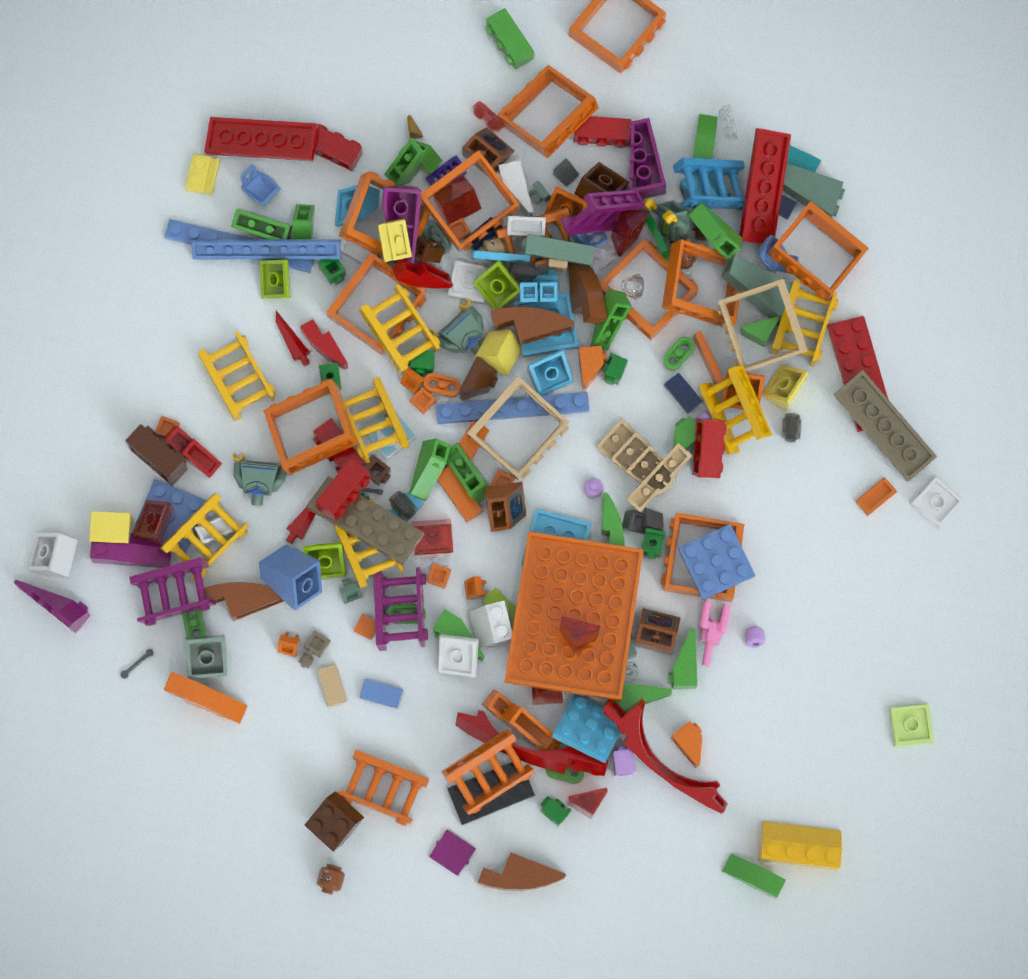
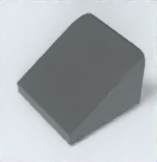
[553,158,579,187]
[641,508,664,531]
[622,510,645,534]

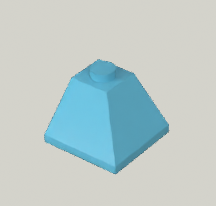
[335,185,380,227]

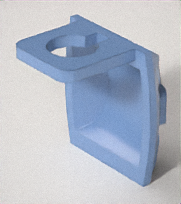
[240,164,281,207]
[570,232,608,249]
[758,235,799,273]

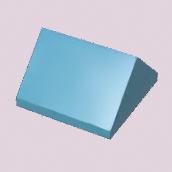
[527,349,574,396]

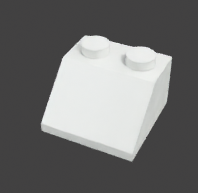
[28,533,78,577]
[469,601,513,649]

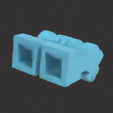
[520,270,560,302]

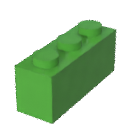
[485,8,534,70]
[231,208,292,239]

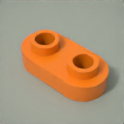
[423,373,461,398]

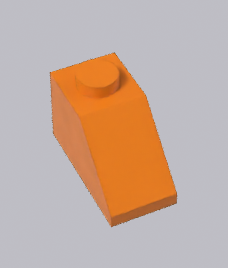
[578,346,607,389]
[671,721,703,768]

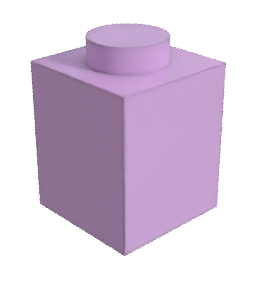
[612,746,636,777]

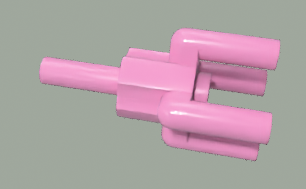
[698,601,731,667]

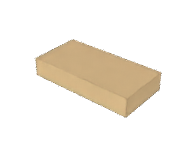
[548,259,568,273]
[317,664,347,708]

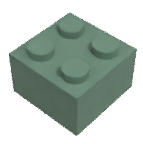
[185,635,227,679]

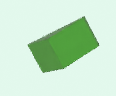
[740,316,779,347]

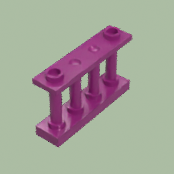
[560,189,645,235]
[129,557,216,626]
[374,567,428,651]

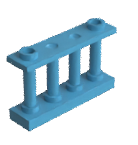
[673,157,745,211]

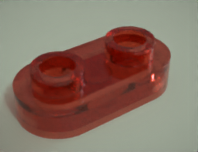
[473,101,505,132]

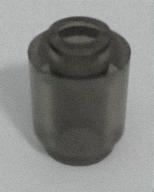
[509,259,538,282]
[781,413,802,443]
[389,491,417,520]

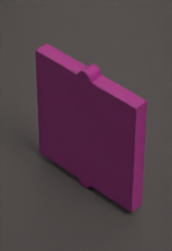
[429,830,476,876]

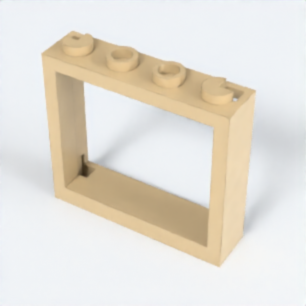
[716,278,808,372]
[466,376,569,480]

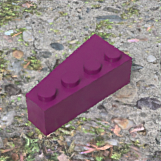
[630,118,666,199]

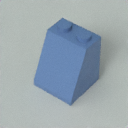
[259,545,322,610]

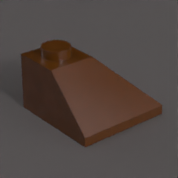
[460,356,499,401]

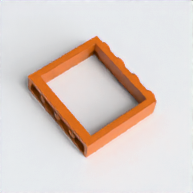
[568,0,666,74]
[497,65,599,159]
[421,150,520,252]
[339,171,433,263]
[768,201,869,301]
[600,239,699,341]
[662,239,745,327]
[326,253,427,355]
[263,379,358,475]
[661,513,745,602]

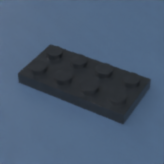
[447,762,535,825]

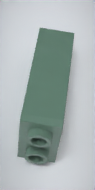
[783,163,845,218]
[521,234,595,266]
[721,256,792,319]

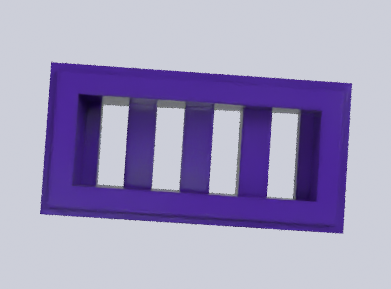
[426,155,467,194]

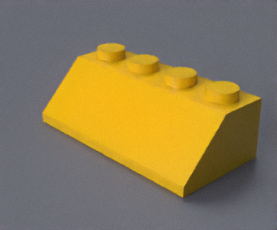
[759,821,842,870]

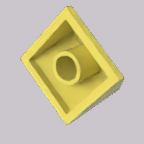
[474,329,522,377]
[762,365,809,411]
[89,511,134,543]

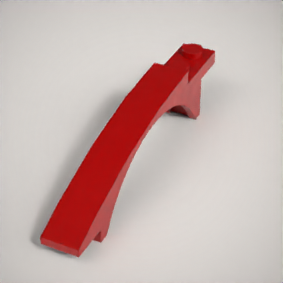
[602,698,728,814]
[455,710,608,777]

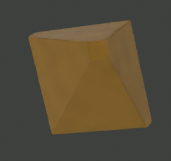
[407,115,423,139]

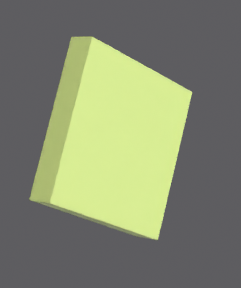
[889,704,934,747]

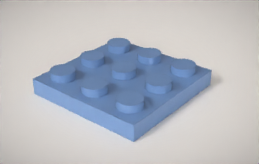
[132,480,206,553]
[678,524,756,601]

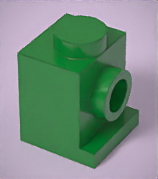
[318,259,346,285]
[603,353,628,385]
[642,528,665,559]
[540,796,571,827]

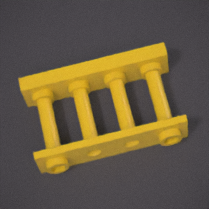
[770,279,839,367]
[359,284,440,374]
[198,331,276,421]
[698,365,772,455]
[341,377,409,463]
[160,493,249,581]
[333,499,405,589]

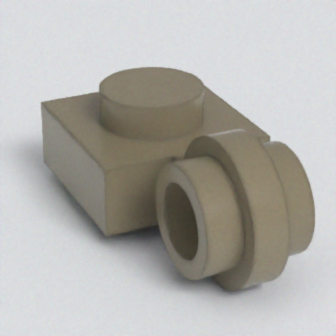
[298,630,331,668]

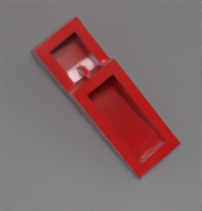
[392,259,453,289]
[300,319,348,370]
[163,425,222,478]

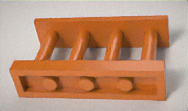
[494,207,571,276]
[441,729,535,815]
[338,750,429,826]

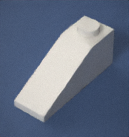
[496,160,533,217]

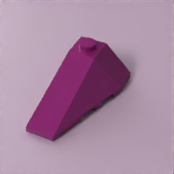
[382,185,422,264]
[90,532,171,568]
[13,580,91,633]

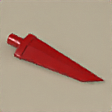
[276,310,310,367]
[286,507,316,544]

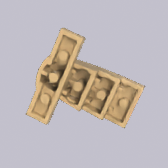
[595,418,692,512]

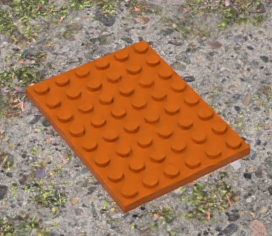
[504,531,643,701]

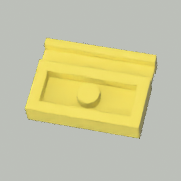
[185,154,220,195]
[377,219,412,262]

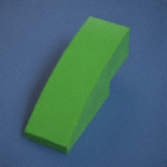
[693,114,718,159]
[601,493,624,546]
[722,854,786,899]

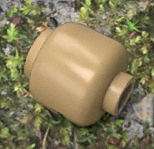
[480,237,508,264]

